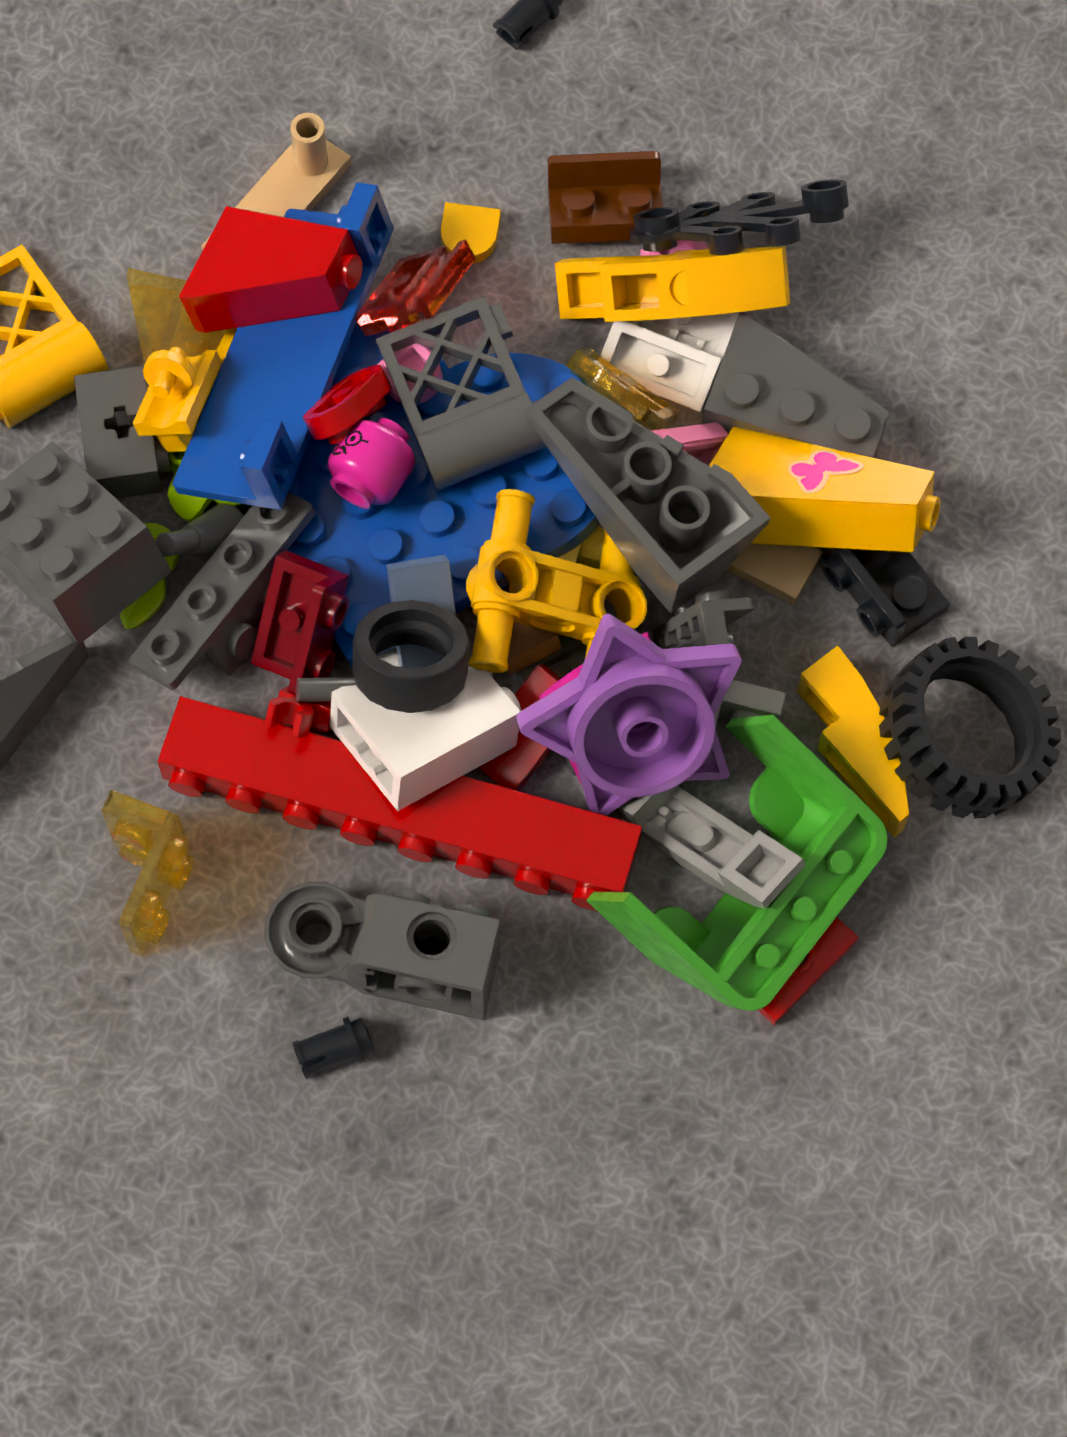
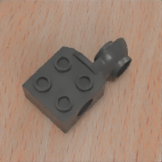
[264,882,500,1020]

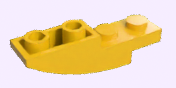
[555,246,791,322]

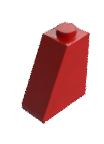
[179,206,363,333]

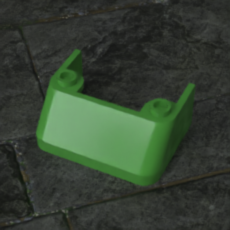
[586,715,887,1011]

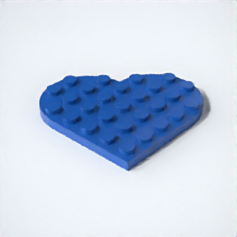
[287,320,600,670]

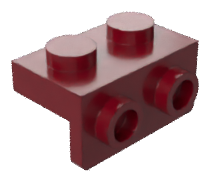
[250,550,349,695]

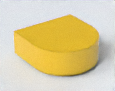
[441,202,501,264]

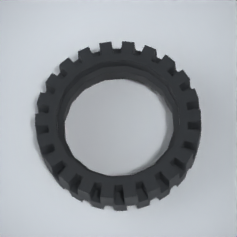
[879,636,1061,819]

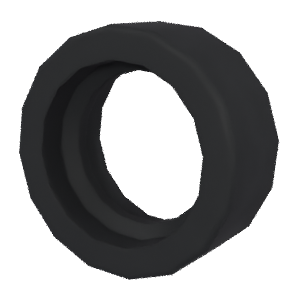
[353,600,469,713]

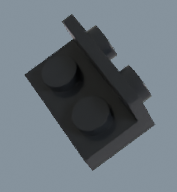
[822,547,950,647]

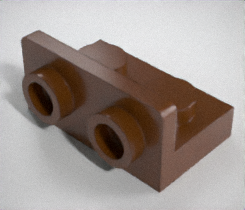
[547,151,663,244]

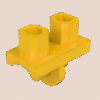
[133,347,222,452]

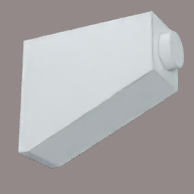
[330,670,521,811]

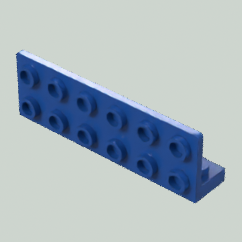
[172,182,394,510]

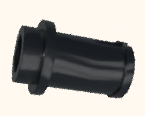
[493,0,563,50]
[292,1016,375,1079]

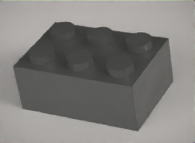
[0,442,172,645]

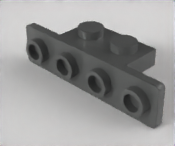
[129,492,316,690]

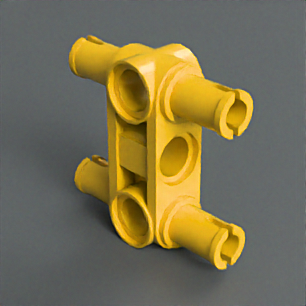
[466,489,647,673]

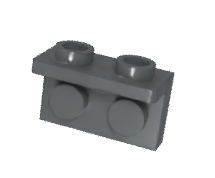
[652,590,754,649]

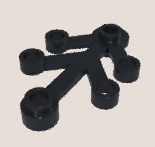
[629,179,849,255]

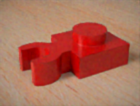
[264,686,332,738]

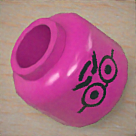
[328,418,416,509]

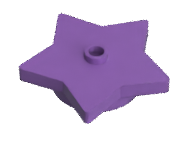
[516,614,742,816]

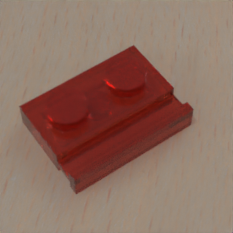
[355,239,476,336]

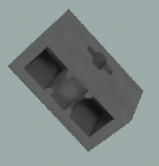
[74,366,171,499]

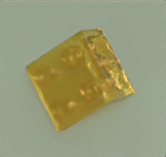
[101,790,194,957]

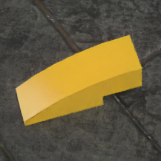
[797,645,909,838]

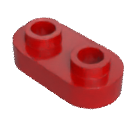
[303,365,392,444]

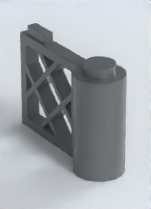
[376,296,547,491]

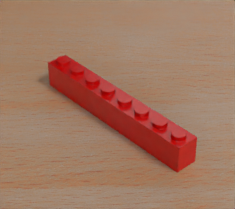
[157,696,642,912]

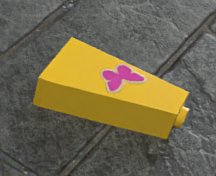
[709,426,941,552]

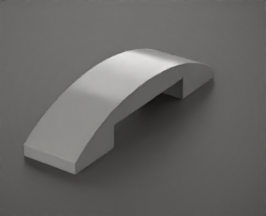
[614,785,806,909]

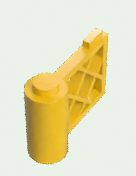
[0,244,109,428]

